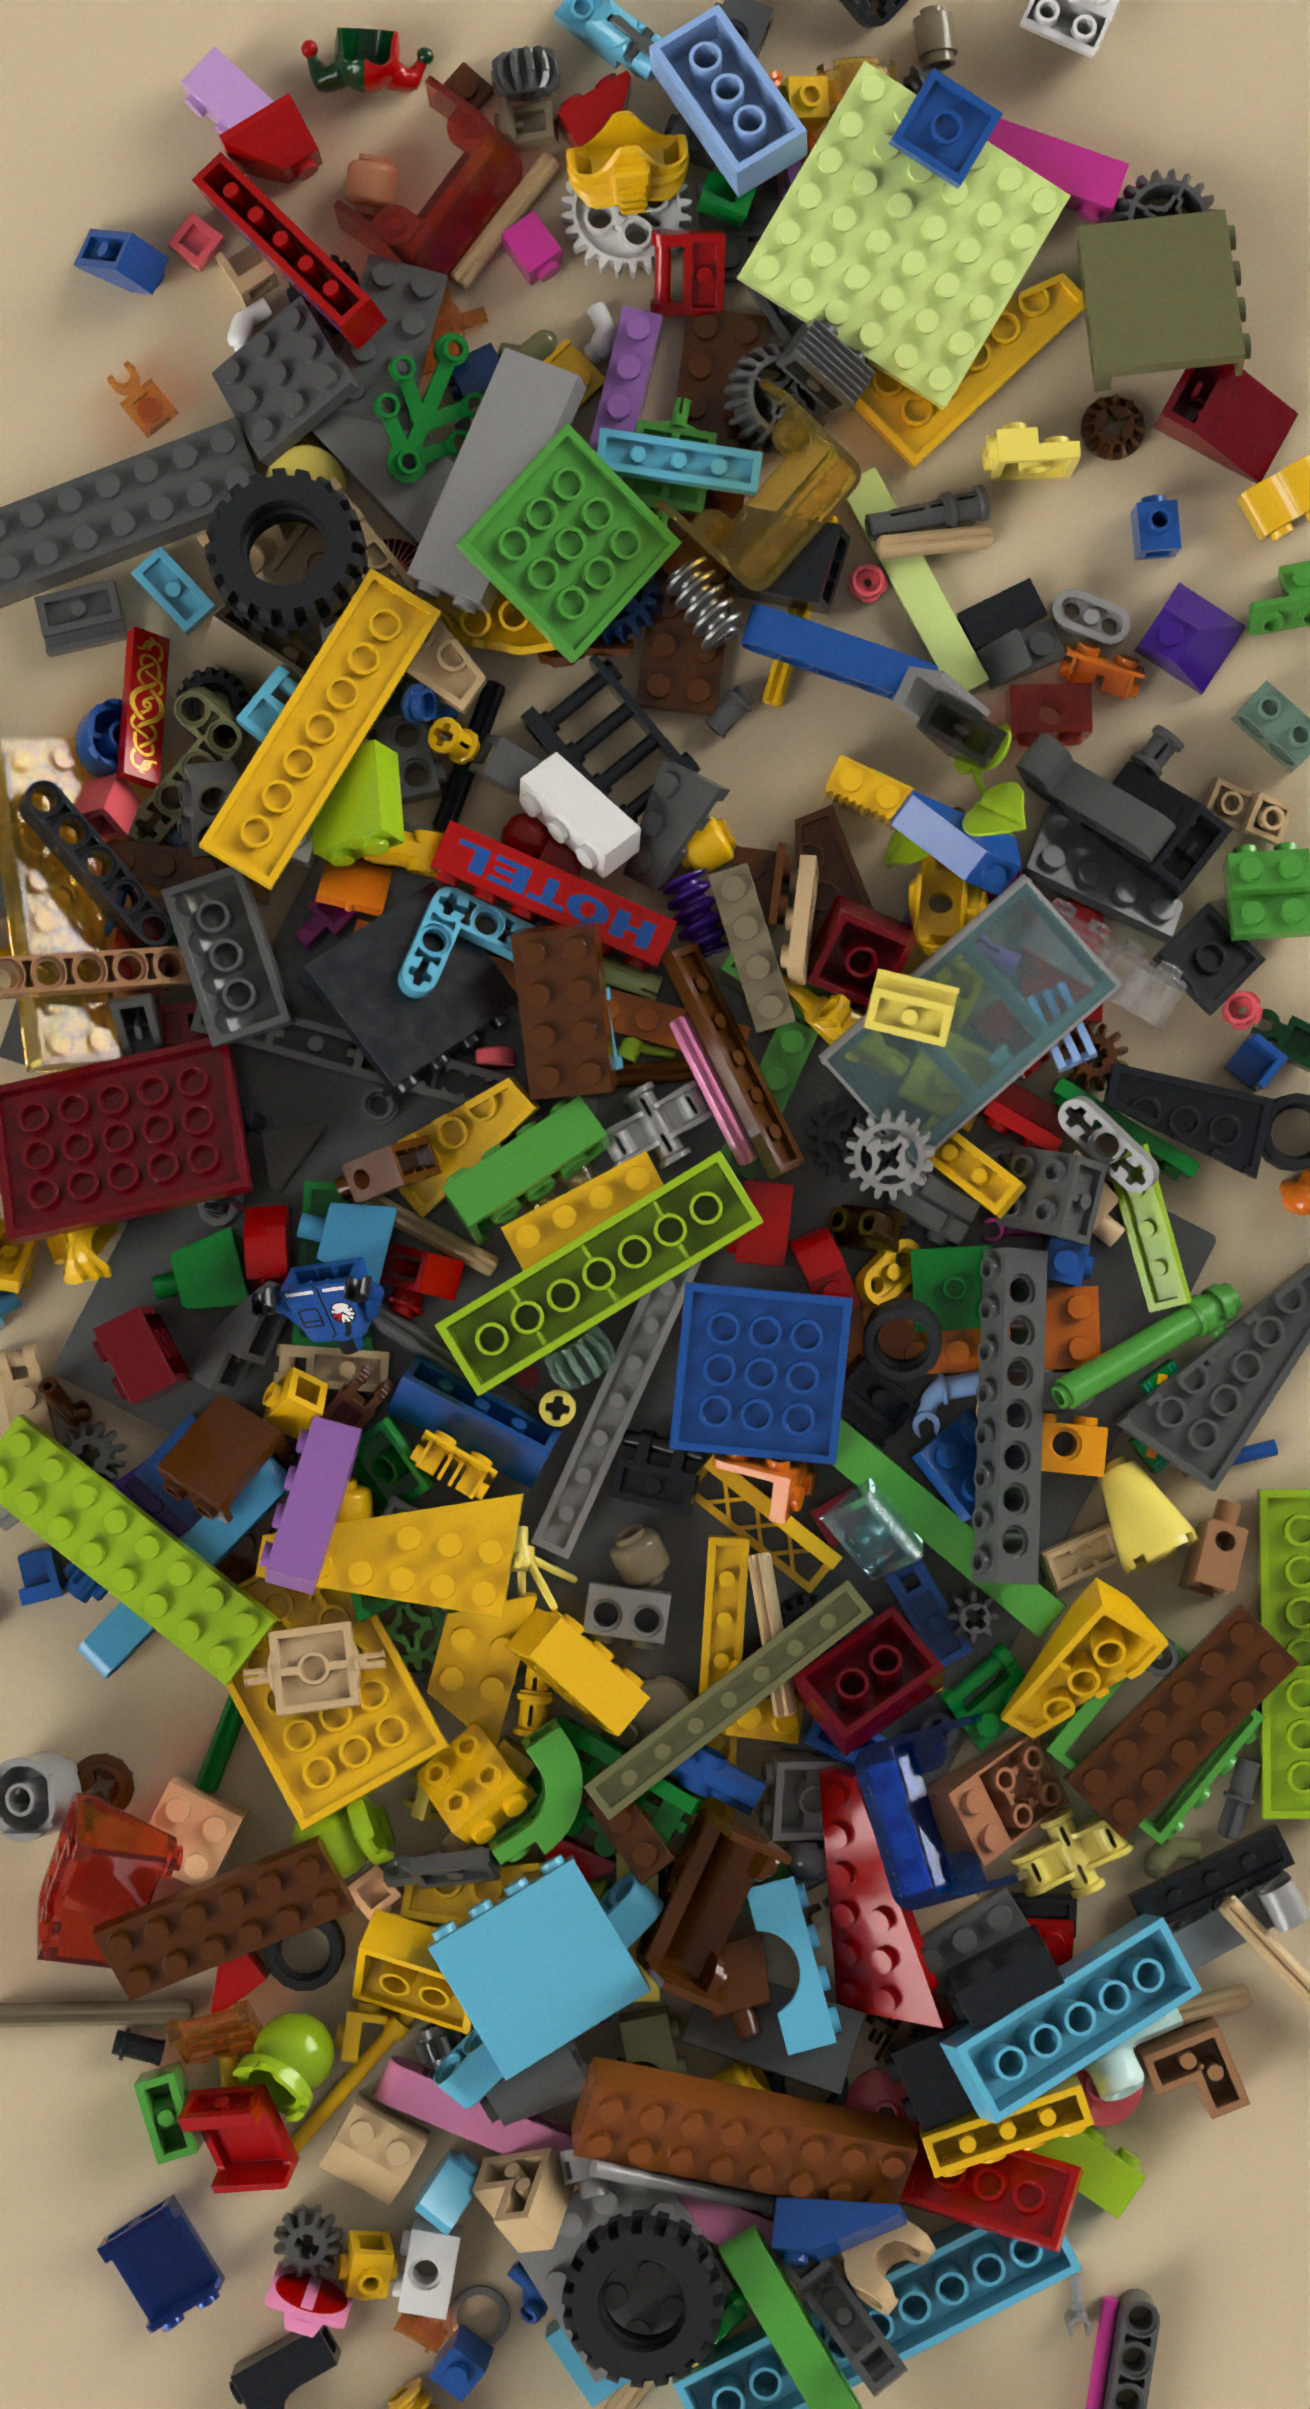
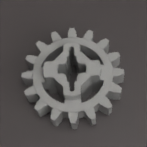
[844,1109,936,1200]

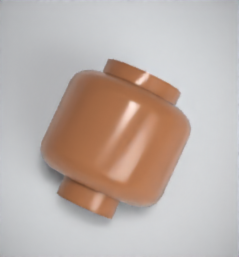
[344,153,399,217]

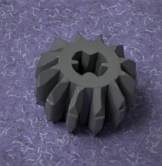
[491,45,560,103]
[60,1421,127,1482]
[273,2204,344,2278]

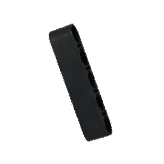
[18,780,173,948]

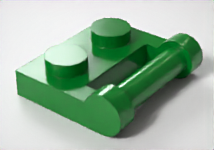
[938,1643,1026,1751]

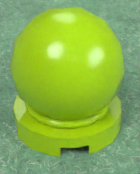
[292,1791,396,1879]
[233,2012,335,2122]

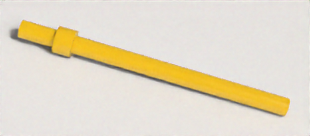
[290,2012,415,2154]

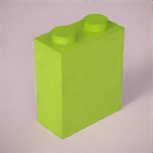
[311,739,405,867]

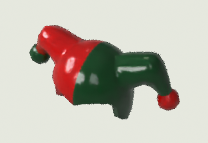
[301,27,434,93]

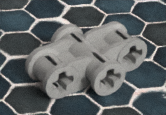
[605,1079,714,1170]

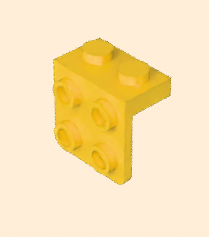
[416,1724,538,1846]

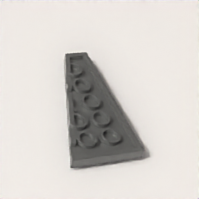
[1113,1263,1310,1492]

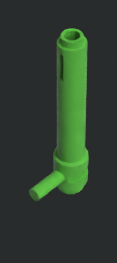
[1051,1283,1242,1409]

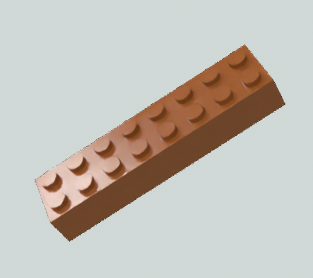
[571,2056,918,2205]

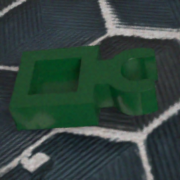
[1250,1009,1310,1072]

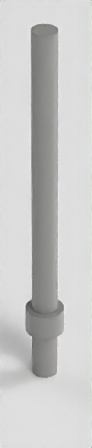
[589,2159,782,2219]

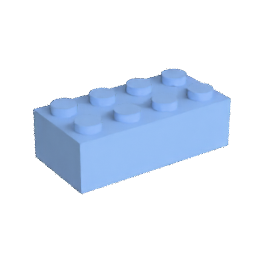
[649,4,808,198]

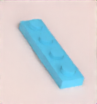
[596,427,763,496]

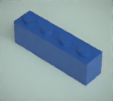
[386,1354,562,1488]

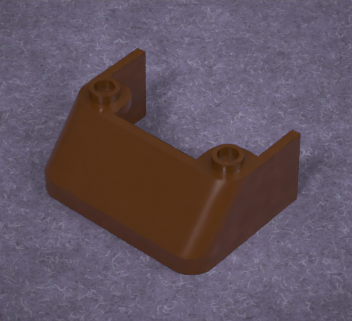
[636,1808,793,2014]

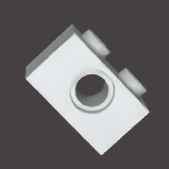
[392,2217,463,2320]

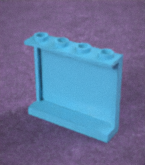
[428,1854,651,2081]

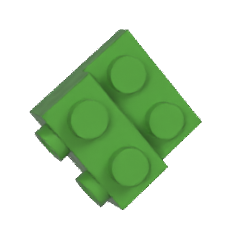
[1223,842,1310,941]

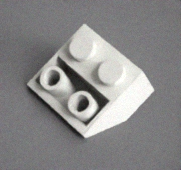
[1019,0,1121,59]

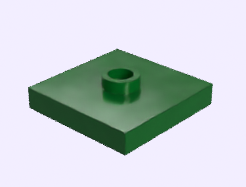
[909,1245,993,1332]

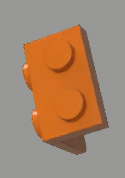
[713,1453,817,1524]

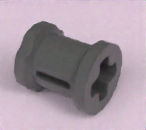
[1130,725,1184,778]

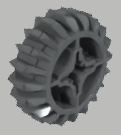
[1110,168,1217,222]
[723,343,829,456]

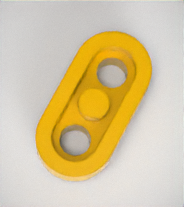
[855,1239,921,1306]

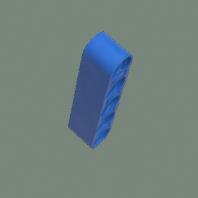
[740,604,938,700]

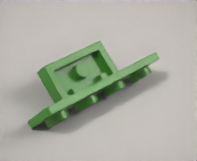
[1247,561,1310,636]

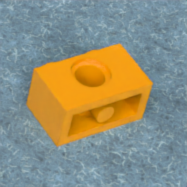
[1041,1413,1108,1477]

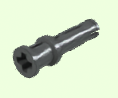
[865,484,990,541]

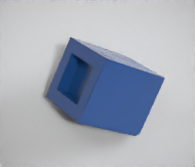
[1223,1032,1289,1093]
[18,1547,69,1606]

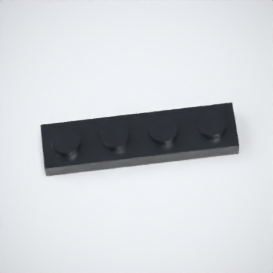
[1127,1824,1295,1925]

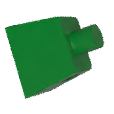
[152,1227,251,1310]

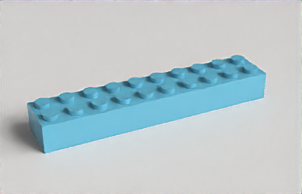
[672,2222,1082,2409]

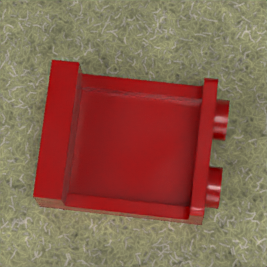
[177,2084,300,2194]

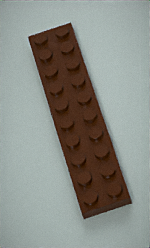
[636,311,768,716]

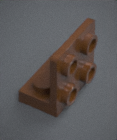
[733,842,793,934]

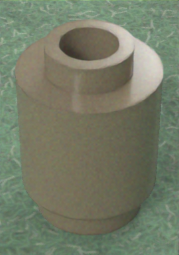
[913,5,958,71]

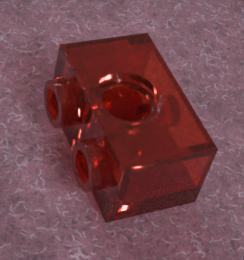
[1005,683,1093,747]

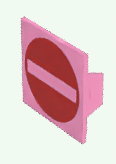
[264,2262,353,2338]

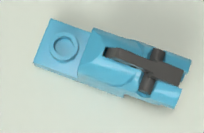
[554,0,662,82]

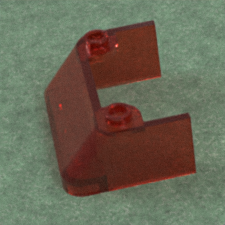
[333,75,523,282]

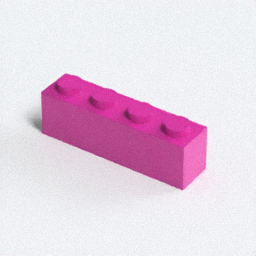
[987,118,1129,223]

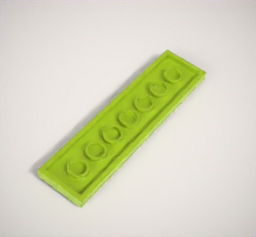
[0,1414,279,1686]
[1257,1489,1310,1819]

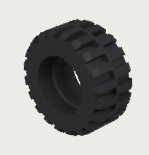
[205,468,368,637]
[562,2209,726,2388]

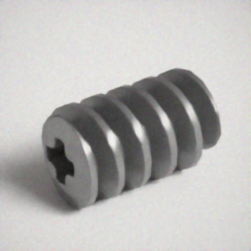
[666,556,745,651]

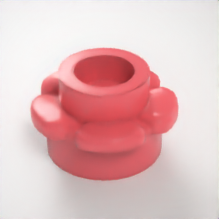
[848,563,888,603]
[1222,991,1263,1030]

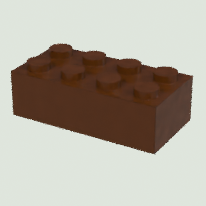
[510,921,617,1100]

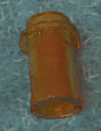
[393,2312,449,2354]

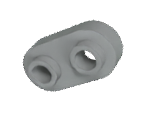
[1051,589,1131,647]

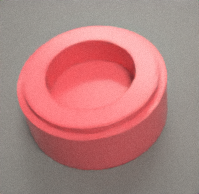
[475,1046,516,1070]

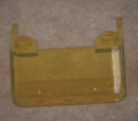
[655,379,861,591]

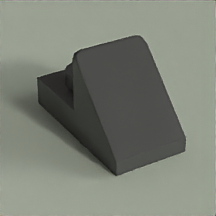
[975,619,1067,690]

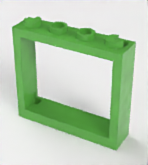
[1042,1628,1265,1845]

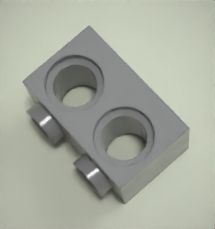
[583,1580,671,1650]

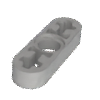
[1058,1096,1159,1193]

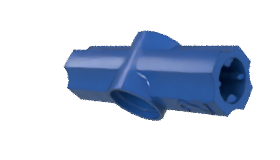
[651,1724,766,1816]

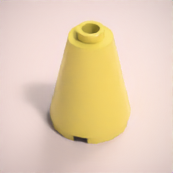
[1099,1456,1199,1576]

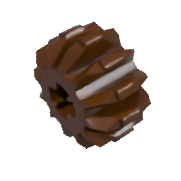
[1059,1023,1128,1092]

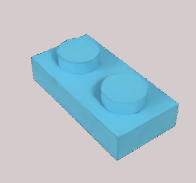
[131,546,217,635]

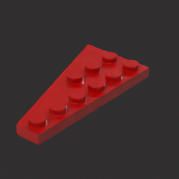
[819,1767,952,2029]

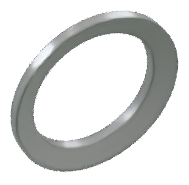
[450,2285,510,2345]

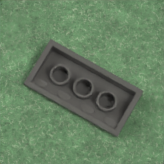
[161,866,296,1047]

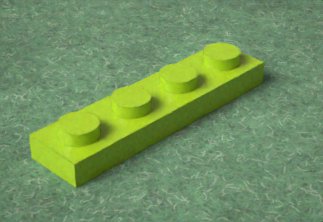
[1107,1143,1192,1313]

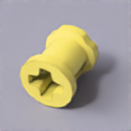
[539,1389,577,1427]

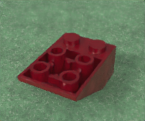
[1153,364,1299,484]

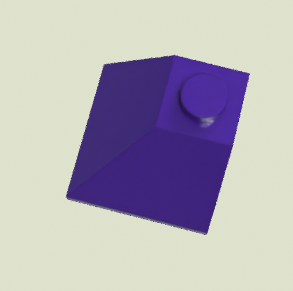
[1134,582,1247,695]

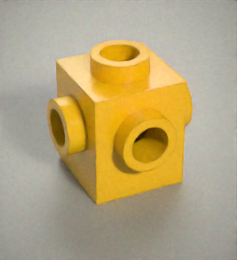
[336,2230,398,2301]

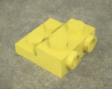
[981,422,1081,483]

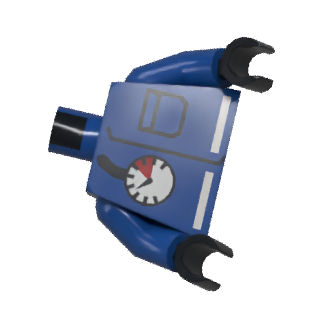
[251,1257,384,1355]

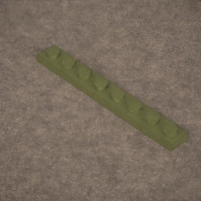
[583,1579,874,1820]

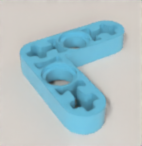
[397,886,535,999]

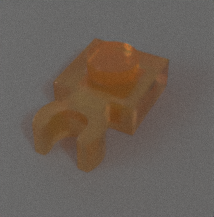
[107,361,179,439]

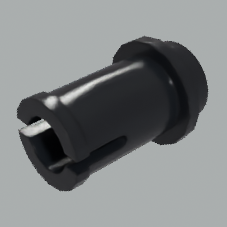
[111,2027,166,2066]

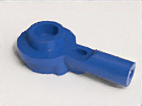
[400,683,458,725]

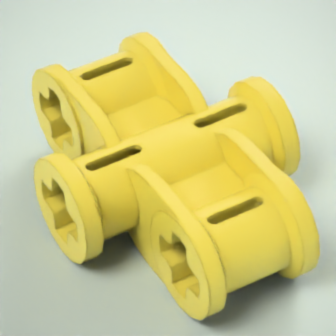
[1010,1807,1134,1899]

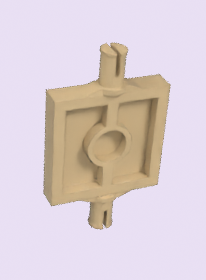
[243,1621,386,1717]

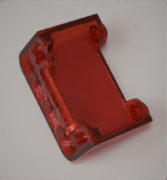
[37,1792,183,1968]

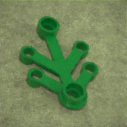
[373,333,484,484]

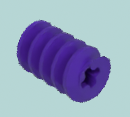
[661,869,730,958]

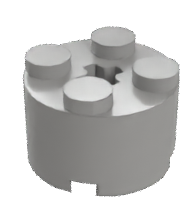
[0,1751,82,1842]

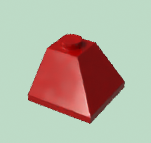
[219,93,323,184]

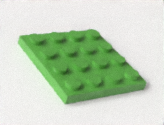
[454,423,682,663]

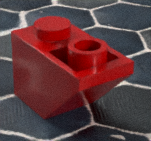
[557,70,631,148]

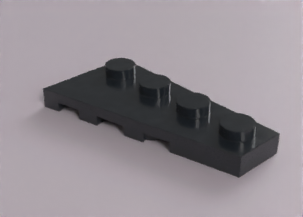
[1103,1063,1274,1179]

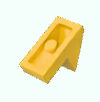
[0,1219,39,1293]

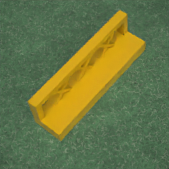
[695,1453,843,1594]

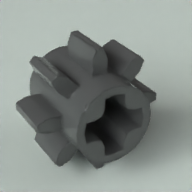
[945,1588,999,1643]
[415,2023,466,2070]

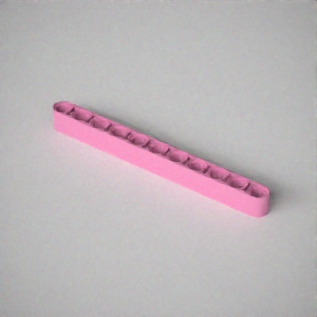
[374,2056,784,2271]

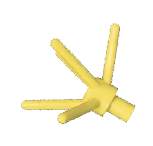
[511,1526,578,1611]

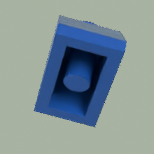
[74,229,169,295]

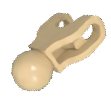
[829,2220,936,2315]

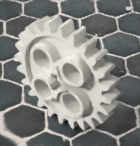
[561,181,692,279]

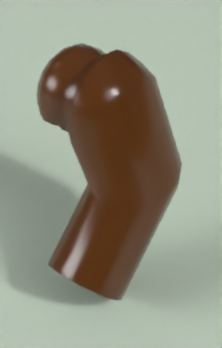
[38,1377,93,1427]

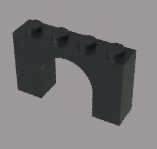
[229,2325,341,2409]

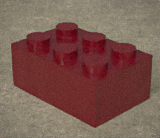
[92,1306,194,1405]
[794,1606,945,1757]

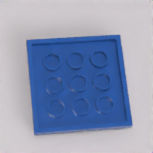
[669,1282,853,1465]

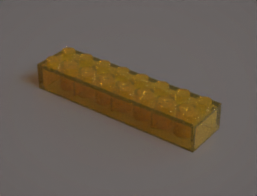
[0,738,121,1073]

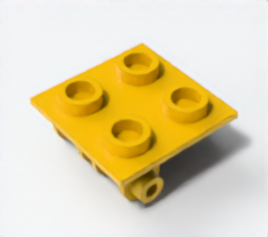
[410,1429,498,1500]

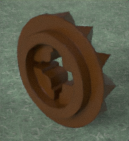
[1080,394,1146,460]
[76,1753,135,1820]

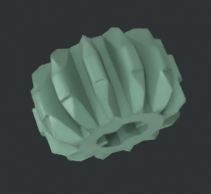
[544,1326,617,1391]

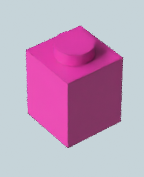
[501,210,563,285]

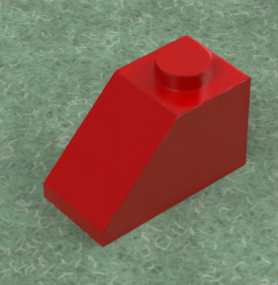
[380,1242,465,1301]

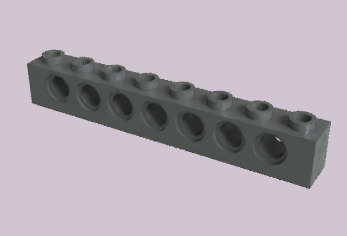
[971,1247,1048,1585]

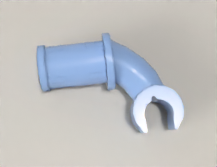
[910,1370,979,1438]

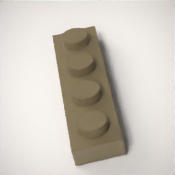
[708,863,796,1033]

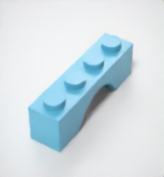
[747,1876,842,2055]

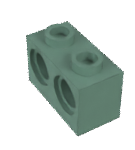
[1231,680,1310,773]

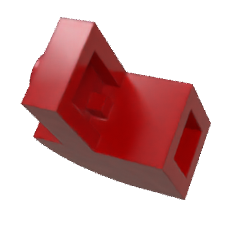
[244,1205,292,1293]
[787,1224,861,1307]

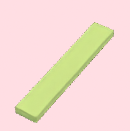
[839,467,990,692]

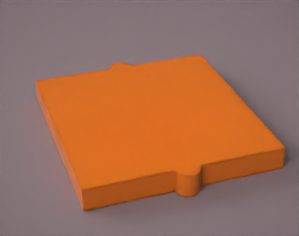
[315,859,393,916]

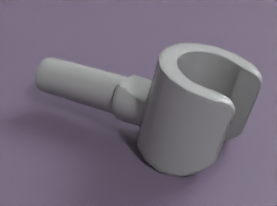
[1064,2273,1092,2337]

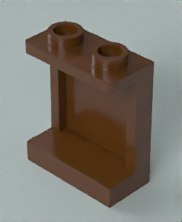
[157,1393,292,1524]

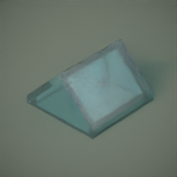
[820,1478,923,1581]

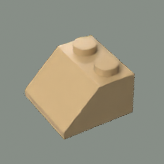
[318,2092,430,2205]

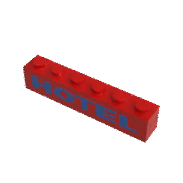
[192,152,388,350]
[430,820,677,972]

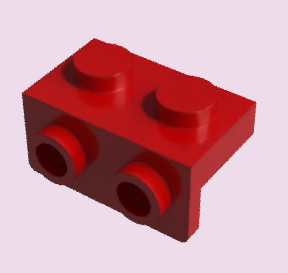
[982,1082,1064,1151]

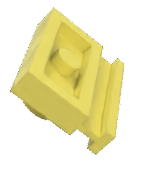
[863,968,960,1047]

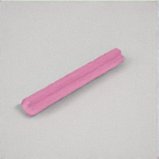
[670,1014,758,1167]

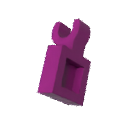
[294,896,360,950]

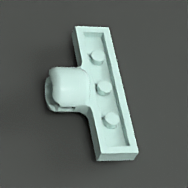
[1081,2008,1183,2102]

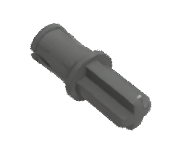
[1217,1756,1262,1840]

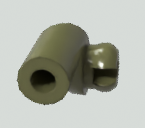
[498,330,557,361]
[1144,1837,1201,1879]

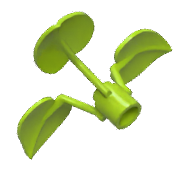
[885,721,1026,869]

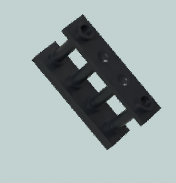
[520,654,701,824]

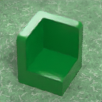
[695,171,757,228]

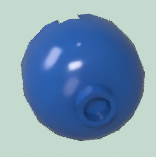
[75,698,129,782]

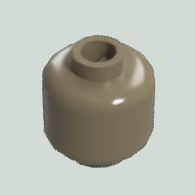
[610,1524,670,1588]

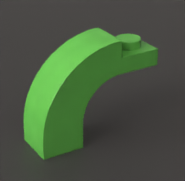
[488,1717,583,1865]

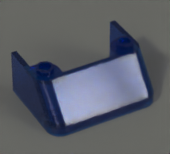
[855,1714,1029,1911]

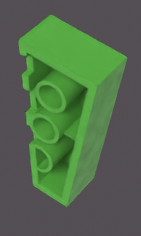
[442,1095,610,1247]

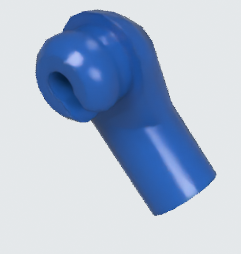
[507,2259,549,2324]

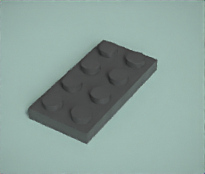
[334,253,448,431]

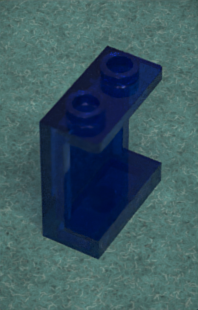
[97,2194,225,2334]

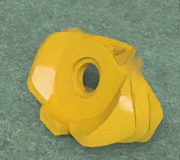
[566,111,690,215]
[909,855,989,962]
[46,1222,118,1285]

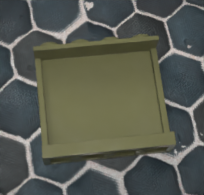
[1076,209,1251,392]

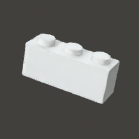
[519,752,641,879]

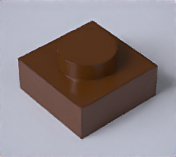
[437,62,494,123]

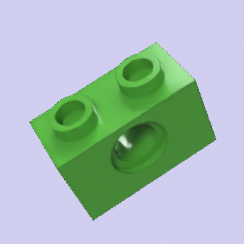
[134,2061,204,2165]

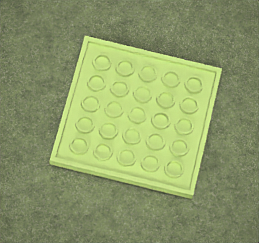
[736,61,1071,410]

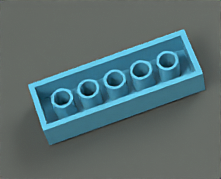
[940,1914,1202,2124]

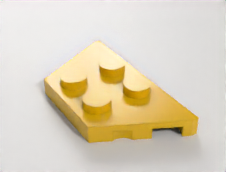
[426,1592,537,1748]

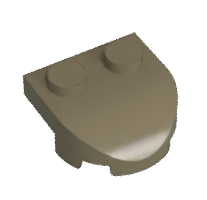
[600,1675,694,1776]

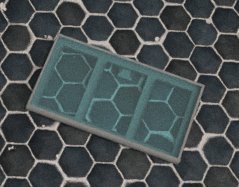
[818,874,1122,1164]

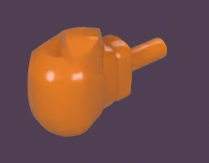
[1279,1169,1310,1216]

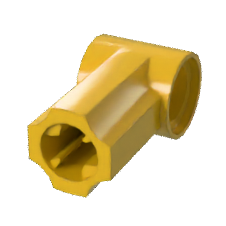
[364,830,444,877]

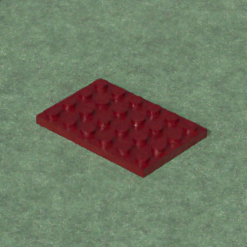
[0,1038,253,1245]

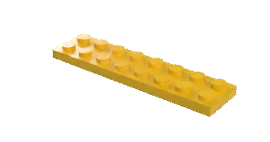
[199,568,442,890]

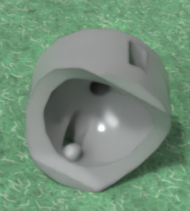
[559,2149,609,2200]

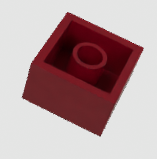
[806,895,917,1007]

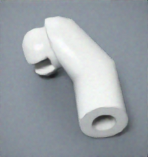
[227,297,273,352]

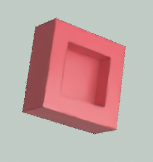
[167,212,226,273]

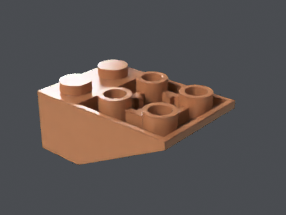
[920,1733,1069,1867]

